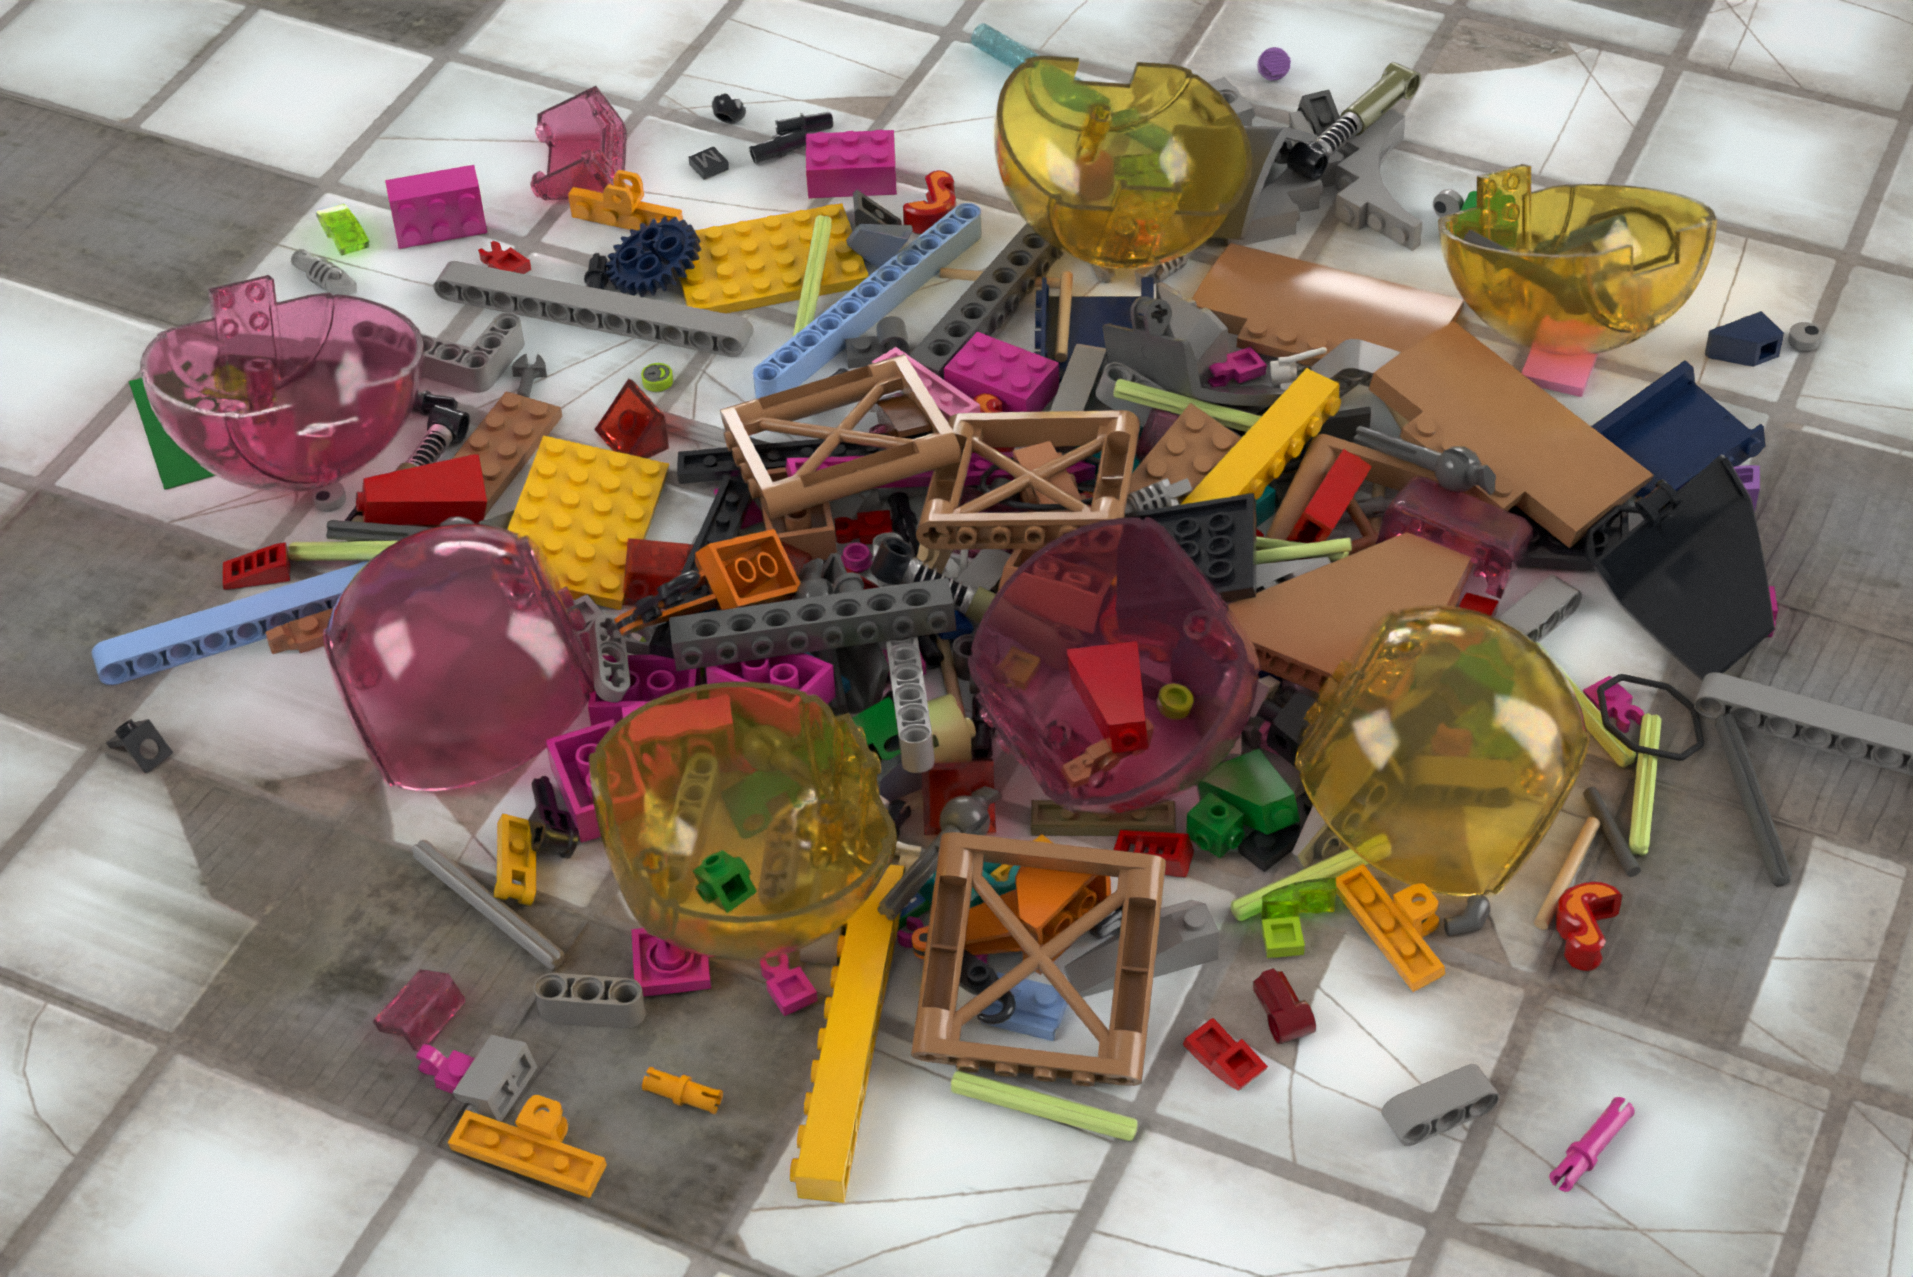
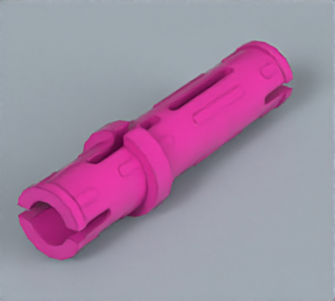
[1549,1097,1635,1192]

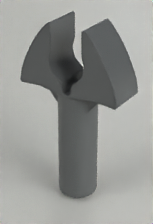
[512,354,547,398]

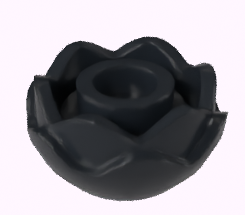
[712,93,746,124]

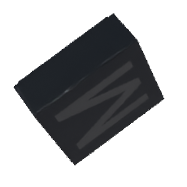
[688,146,729,180]

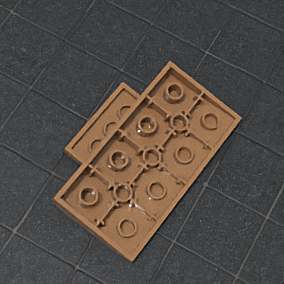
[1192,243,1464,367]
[1368,321,1654,548]

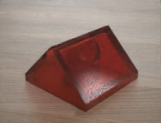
[594,378,669,459]

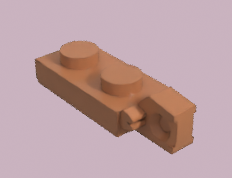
[265,602,365,654]
[1061,718,1154,789]

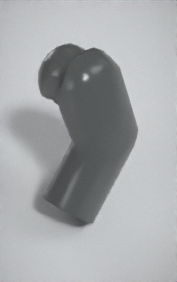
[1444,894,1491,936]

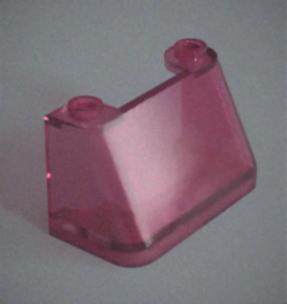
[530,86,627,201]
[1376,476,1533,599]

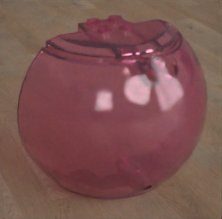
[140,275,424,493]
[968,517,1262,815]
[323,524,595,791]

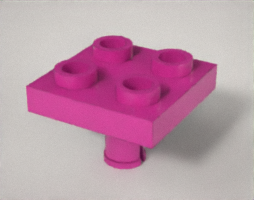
[631,921,711,997]

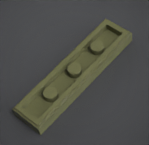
[1031,800,1176,836]

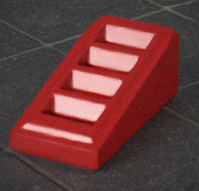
[223,542,291,590]
[1113,830,1194,878]

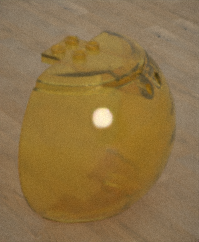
[993,56,1252,269]
[1438,164,1717,356]
[1295,605,1590,896]
[589,682,897,960]

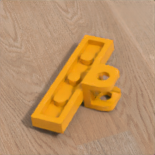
[568,170,683,231]
[1332,864,1445,992]
[448,1095,607,1198]

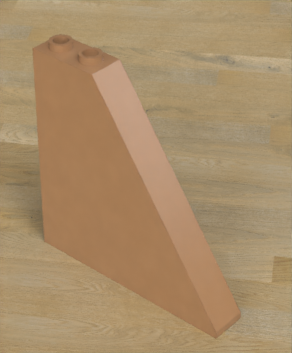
[1195,532,1471,722]

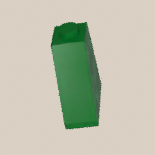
[1194,749,1300,835]

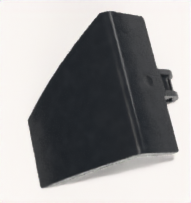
[1593,454,1775,681]

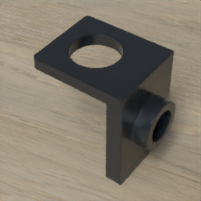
[106,719,173,773]

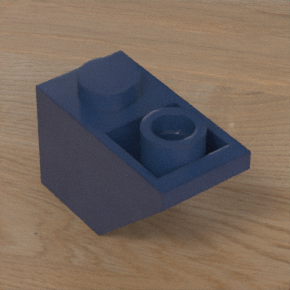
[1705,311,1784,367]

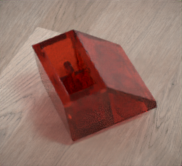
[622,538,694,609]

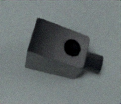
[1257,693,1350,778]

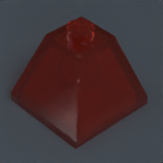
[922,758,996,835]

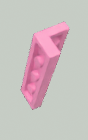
[872,347,981,420]

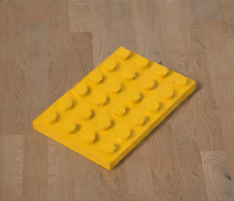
[678,203,869,314]
[490,435,669,610]

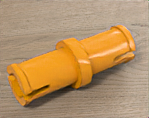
[642,1067,723,1114]

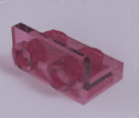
[373,969,466,1052]

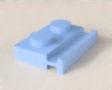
[981,972,1067,1041]

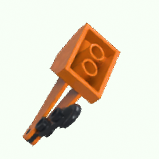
[614,529,800,636]
[912,866,1111,1025]

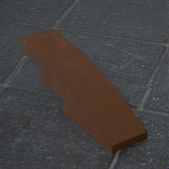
[870,393,932,438]

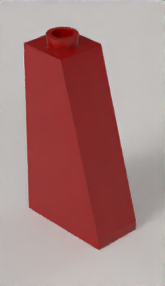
[1286,449,1372,560]
[356,454,487,525]
[1067,641,1149,753]

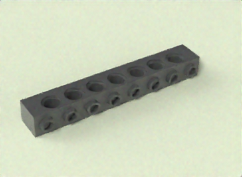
[909,217,1066,380]
[669,578,956,671]

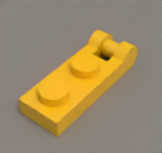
[494,813,536,906]

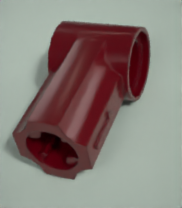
[1253,968,1316,1044]

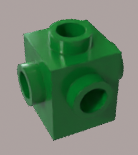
[1186,792,1245,858]
[692,850,757,913]

